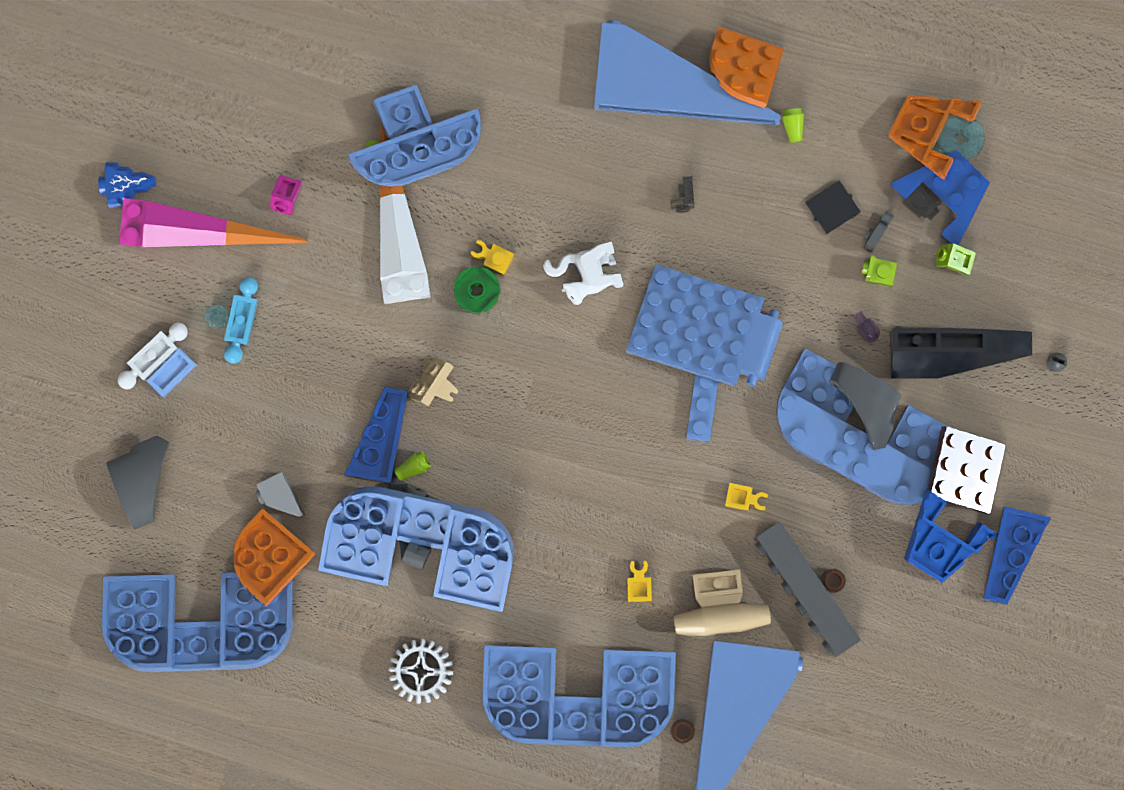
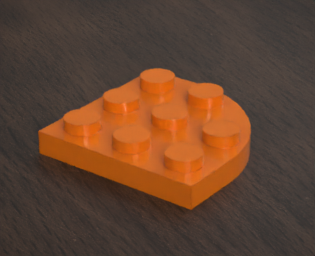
[709,26,784,109]
[234,509,315,607]

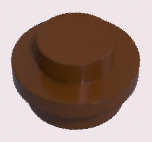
[822,569,846,593]
[671,719,695,743]

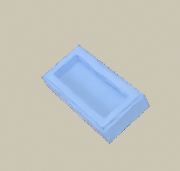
[146,348,197,398]

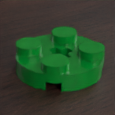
[453,267,500,315]

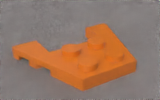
[889,95,982,180]

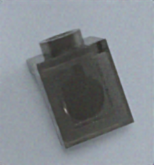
[671,176,694,213]
[903,186,941,223]

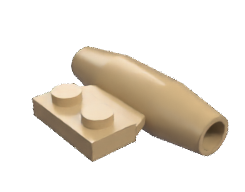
[674,570,771,636]

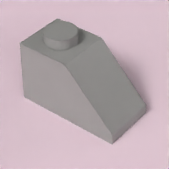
[256,472,305,518]

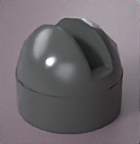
[1047,353,1067,372]

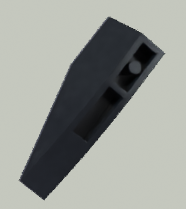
[890,328,1032,379]

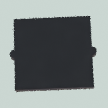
[805,181,861,234]

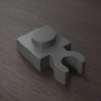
[863,211,894,253]

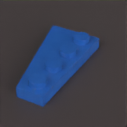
[344,387,408,484]
[983,507,1051,605]

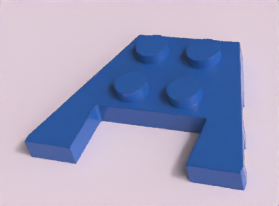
[891,150,990,245]
[904,489,997,583]

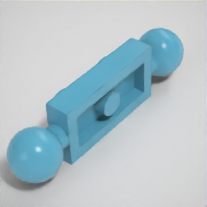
[224,277,258,364]

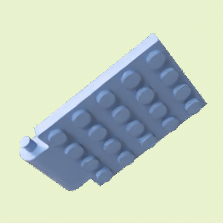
[626,265,783,387]

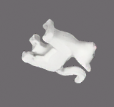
[543,242,623,305]

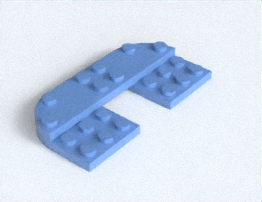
[776,348,948,505]
[318,487,514,612]
[102,572,294,672]
[483,645,676,747]

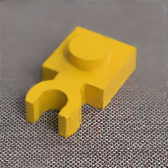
[470,240,515,276]
[725,483,768,511]
[627,561,652,602]

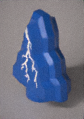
[98,162,156,208]

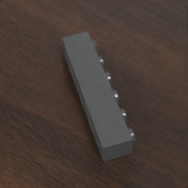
[754,521,861,657]

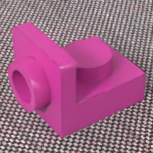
[270,175,302,215]

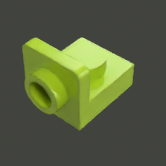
[935,243,976,275]
[862,255,897,287]

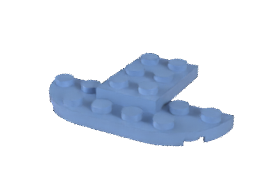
[348,85,481,186]

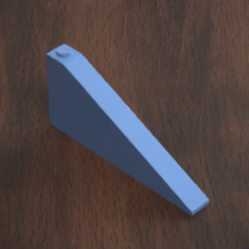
[595,20,781,125]
[695,641,803,790]

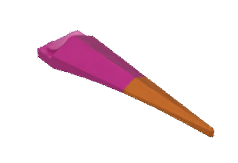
[119,198,307,247]

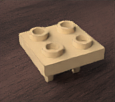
[408,357,458,406]

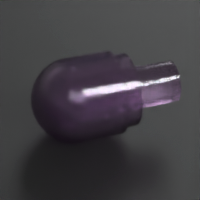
[854,311,880,342]

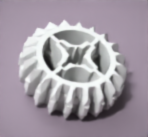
[389,639,453,704]

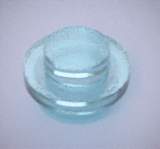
[205,305,229,329]

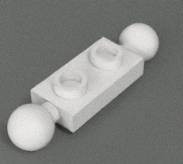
[118,323,188,389]

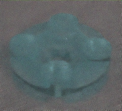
[937,116,985,161]

